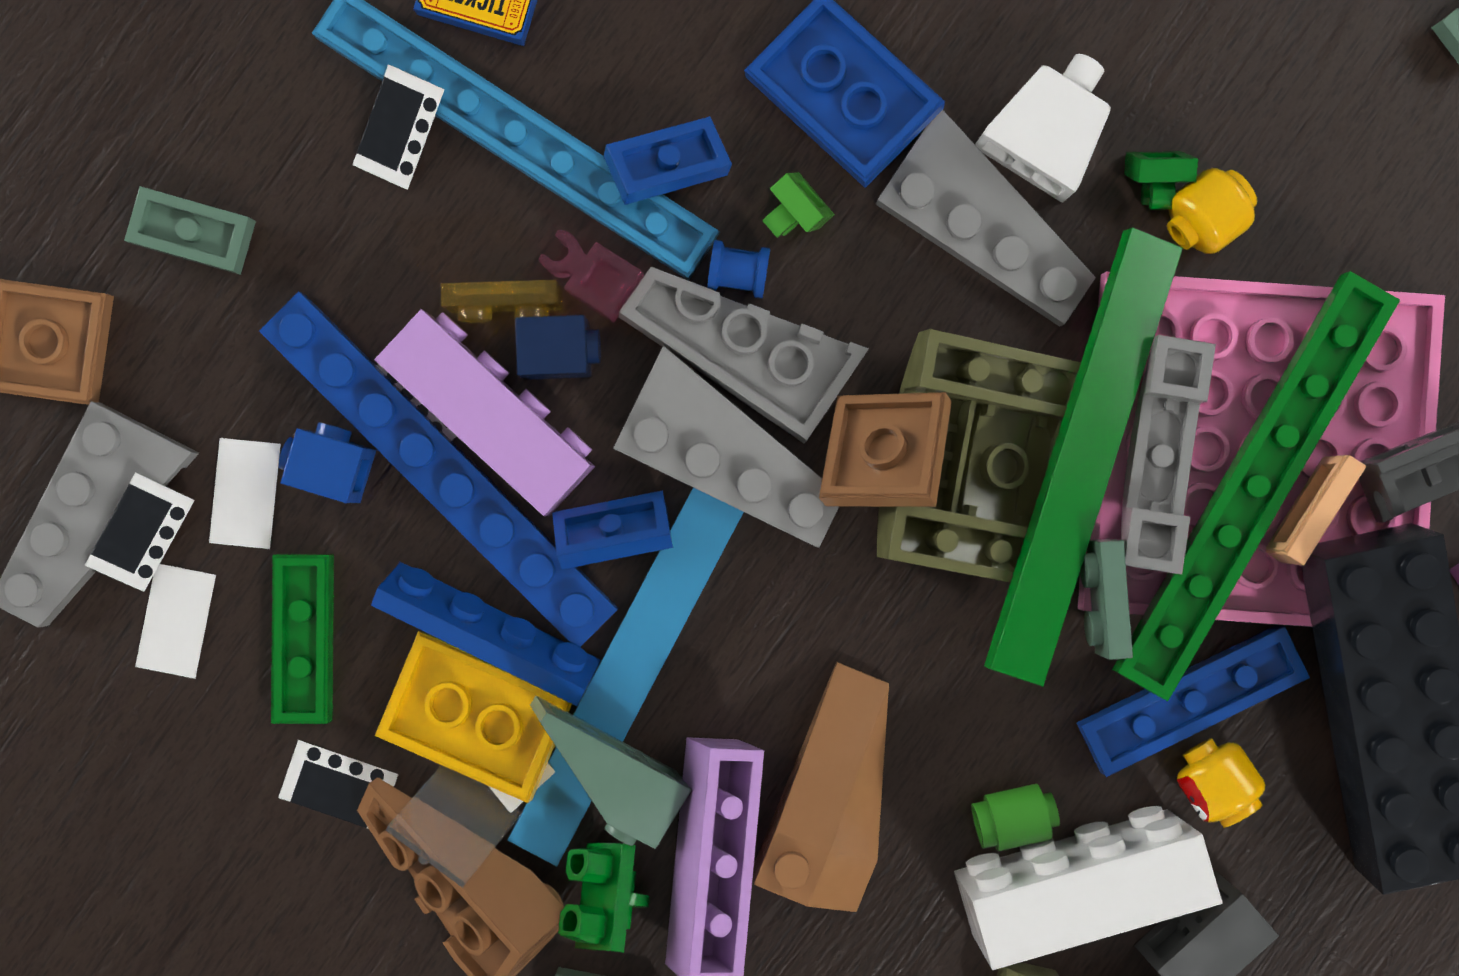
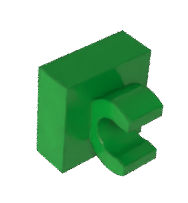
[1124,151,1198,209]

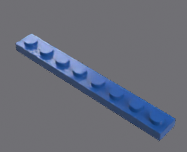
[259,291,619,647]

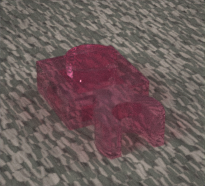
[538,230,644,323]

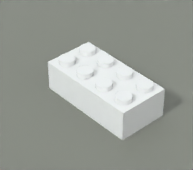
[954,806,1223,970]

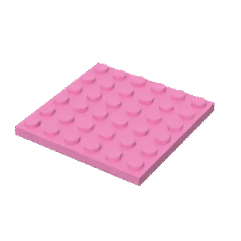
[1078,271,1445,627]

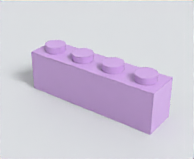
[374,309,595,516]
[665,737,764,976]

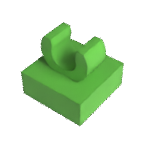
[763,172,835,238]

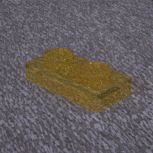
[441,280,563,322]

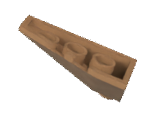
[753,661,889,912]
[357,778,564,976]

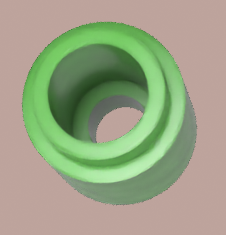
[971,783,1060,851]

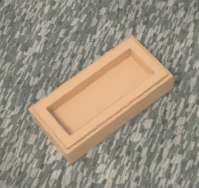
[1265,455,1366,566]

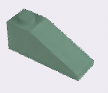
[530,696,691,849]

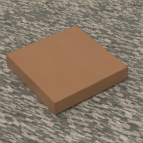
[0,279,114,405]
[819,392,952,507]

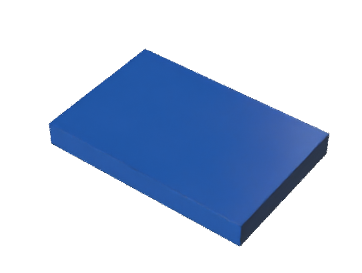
[744,0,945,188]

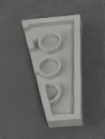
[876,110,1096,327]
[619,267,869,443]
[613,346,839,548]
[0,401,199,628]

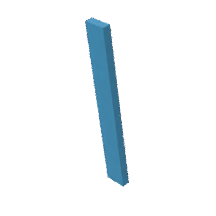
[312,0,719,281]
[507,487,744,866]

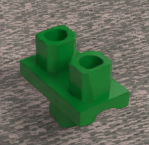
[558,843,650,953]

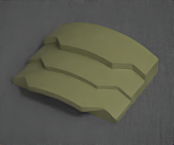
[877,329,1081,582]

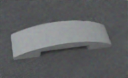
[1121,335,1216,575]

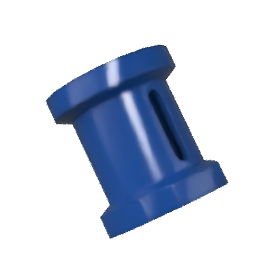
[707,240,770,299]

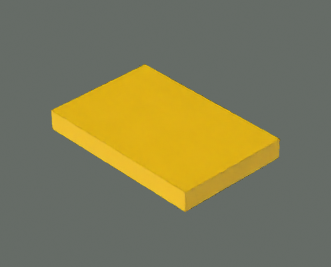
[375,631,572,803]

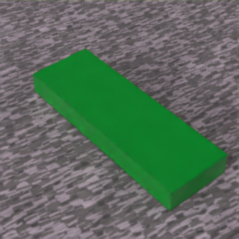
[271,554,334,724]

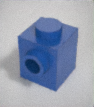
[279,422,376,503]

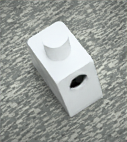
[975,54,1111,203]

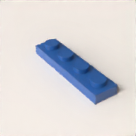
[371,562,601,706]
[1076,625,1310,777]

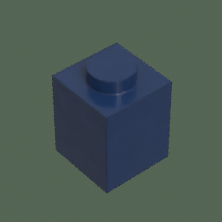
[515,315,601,380]

